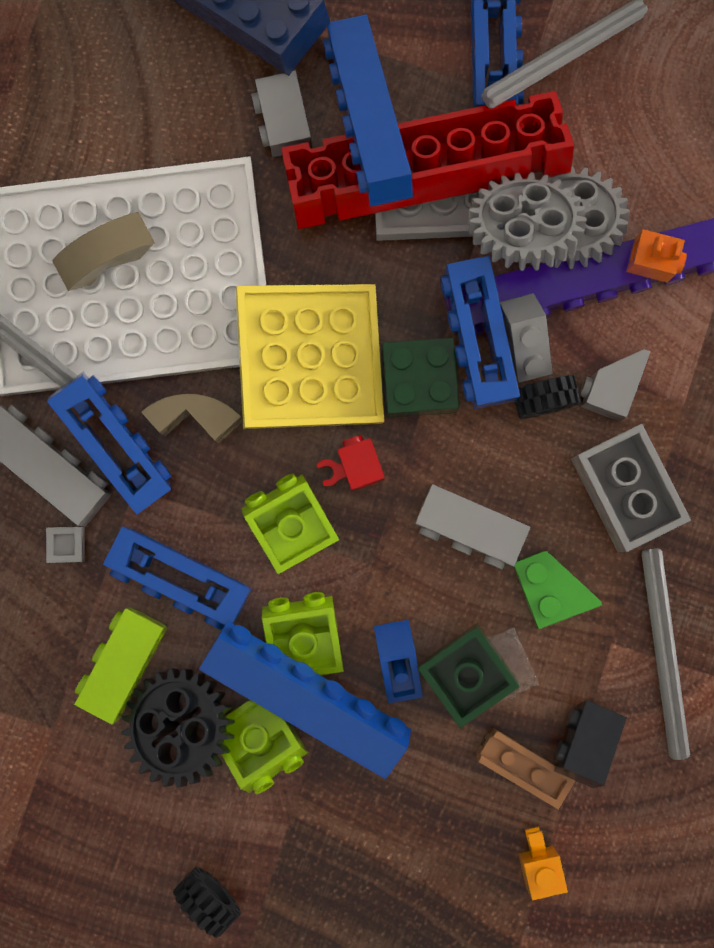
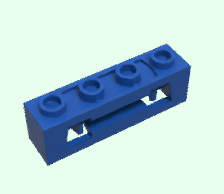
[470,0,524,108]
[440,256,520,410]
[47,371,172,515]
[103,526,253,630]

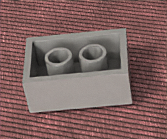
[571,424,691,553]

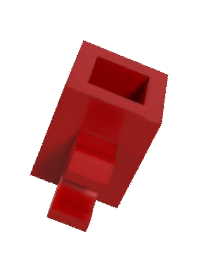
[316,435,385,491]

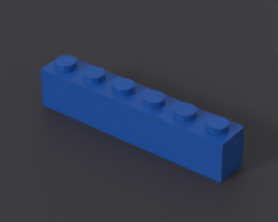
[322,14,413,207]
[199,620,411,779]

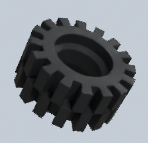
[515,375,581,419]
[173,867,241,938]

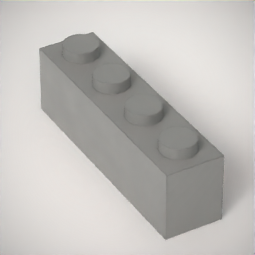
[0,404,112,527]

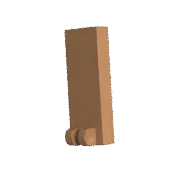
[475,728,575,810]

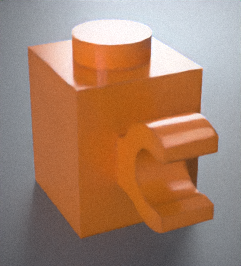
[626,229,687,283]

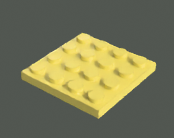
[235,284,384,429]

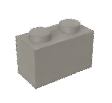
[251,71,312,157]
[500,293,553,383]

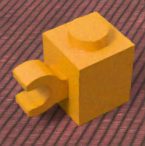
[518,826,568,900]

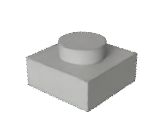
[46,527,85,563]

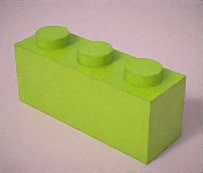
[74,607,169,725]

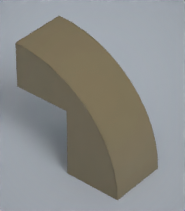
[52,212,155,291]
[141,394,243,444]

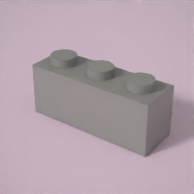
[414,484,531,570]

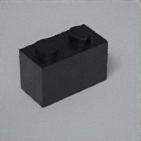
[553,700,627,789]

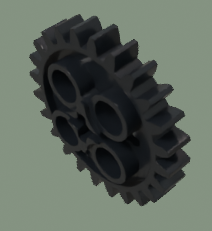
[121,669,235,787]

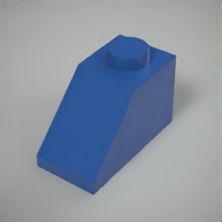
[374,620,423,704]

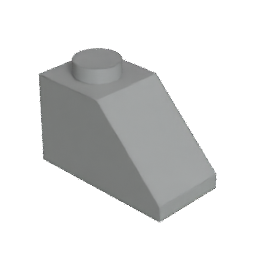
[579,349,651,421]

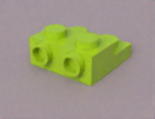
[241,474,339,574]
[262,592,344,675]
[221,700,309,794]

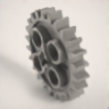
[541,166,630,269]
[468,172,587,271]

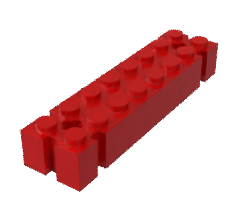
[281,91,574,229]

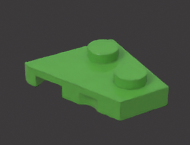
[513,551,602,629]

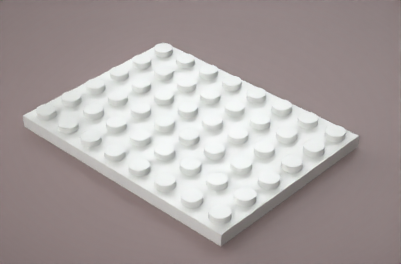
[0,156,267,397]

